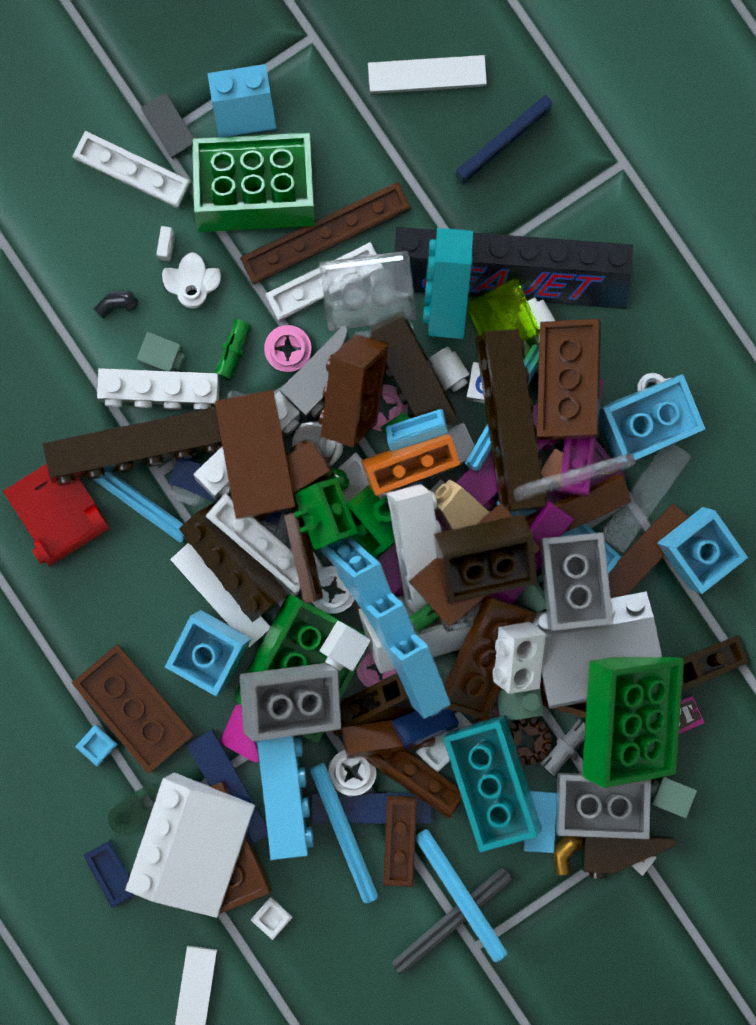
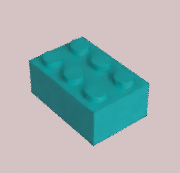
[423,228,473,339]

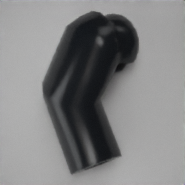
[93,290,138,319]

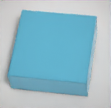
[75,724,118,767]

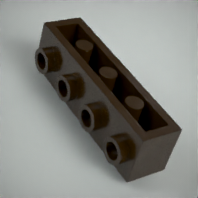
[369,311,458,426]
[179,502,288,622]

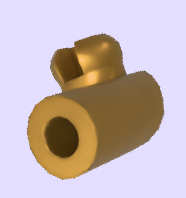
[554,836,583,875]

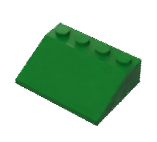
[193,133,315,232]
[233,593,369,743]
[582,657,684,788]

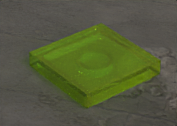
[467,279,540,342]

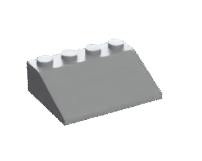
[532,591,662,709]

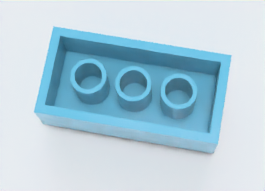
[257,736,314,860]

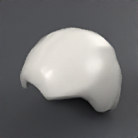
[292,421,343,466]

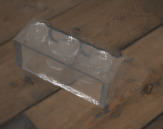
[319,251,417,331]

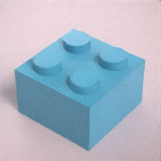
[657,507,748,594]
[165,610,252,696]

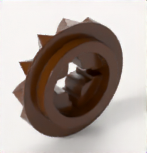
[509,717,552,765]

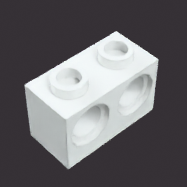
[493,622,546,694]

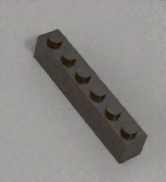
[475,329,547,513]
[42,407,222,486]

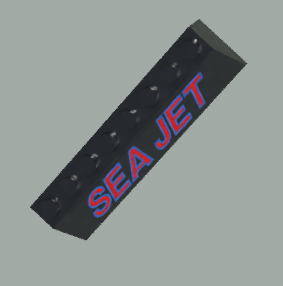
[392,227,633,309]

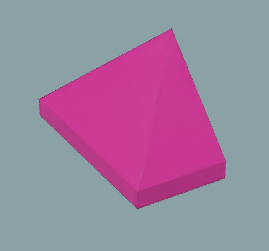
[220,704,259,763]

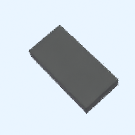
[141,93,194,159]

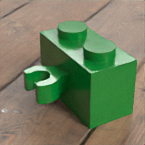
[293,477,358,550]
[347,485,395,558]

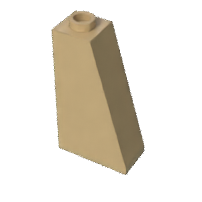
[435,479,490,531]

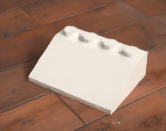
[126,773,256,918]

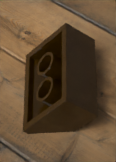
[434,514,537,603]

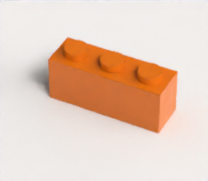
[361,434,461,496]

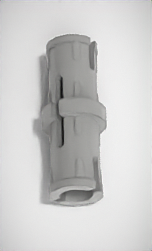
[540,719,585,776]

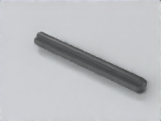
[392,867,512,974]

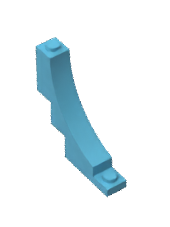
[321,537,450,719]

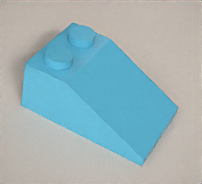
[599,374,705,464]

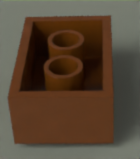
[319,334,389,447]

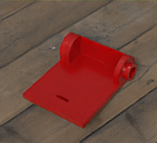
[3,464,110,567]

